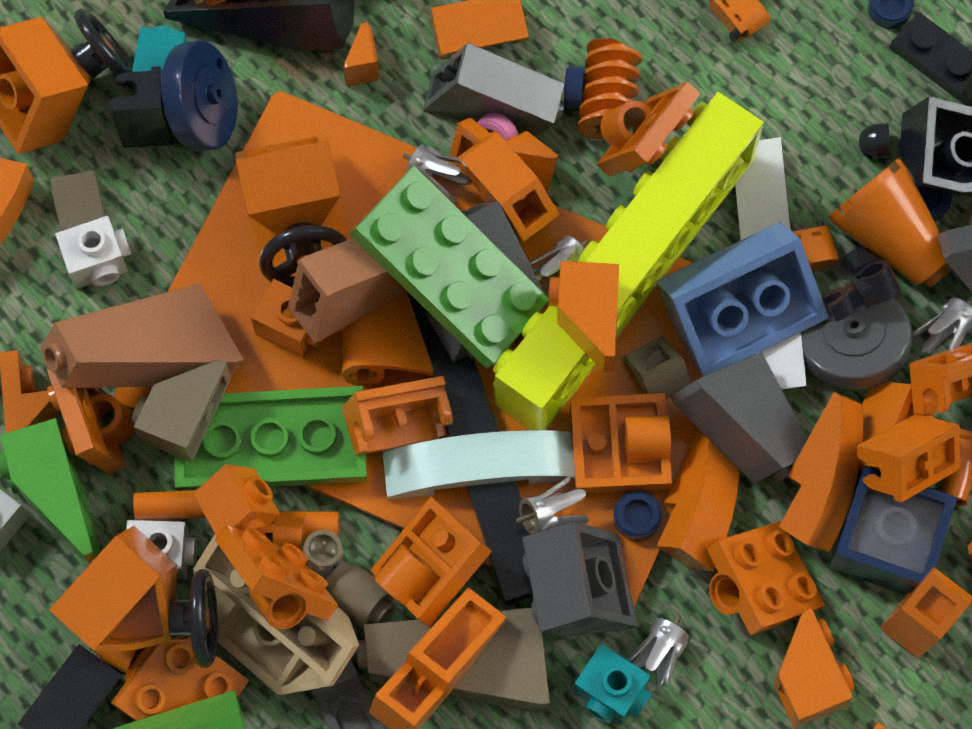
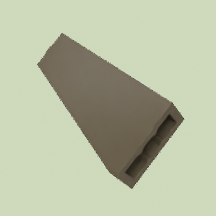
[357,608,550,713]

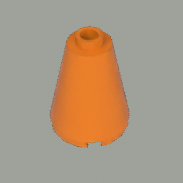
[828,158,951,288]

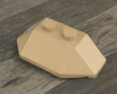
[193,534,359,695]

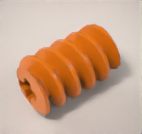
[578,38,642,140]

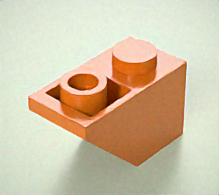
[458,131,560,242]
[774,608,855,729]

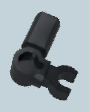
[821,246,901,322]

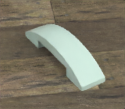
[383,430,575,500]

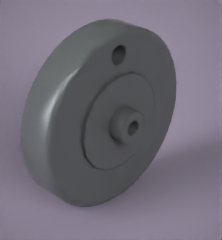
[801,296,912,390]

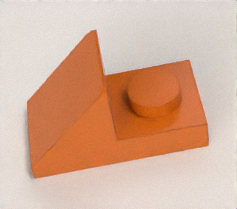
[0,350,58,433]

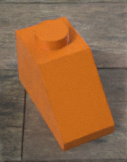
[548,261,619,372]

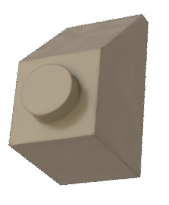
[132,360,232,462]

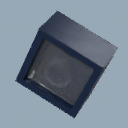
[828,466,957,595]

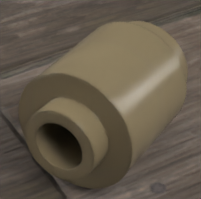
[326,561,396,630]

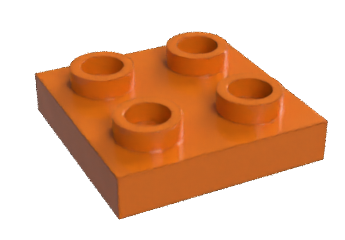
[596,81,701,177]
[47,369,135,474]
[570,393,672,493]
[370,497,492,627]
[706,521,825,636]
[215,524,338,630]
[111,636,249,721]

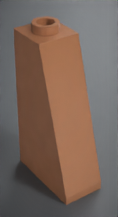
[288,238,408,344]
[41,283,244,388]

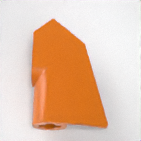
[340,292,434,386]

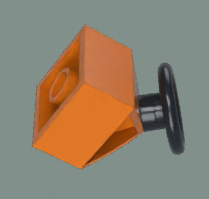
[0,9,133,154]
[236,134,347,288]
[49,526,218,669]

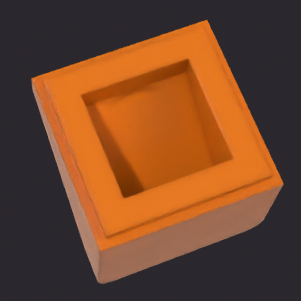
[343,22,380,86]

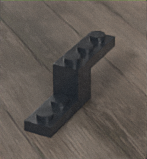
[889,12,972,107]

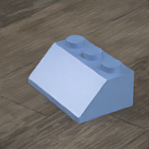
[655,222,829,377]

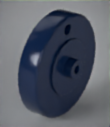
[161,41,238,152]

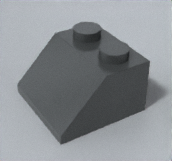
[522,521,637,637]

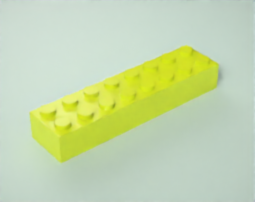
[493,92,764,430]

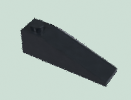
[163,0,354,53]
[899,96,972,195]

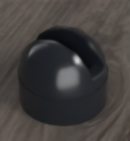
[859,123,891,160]

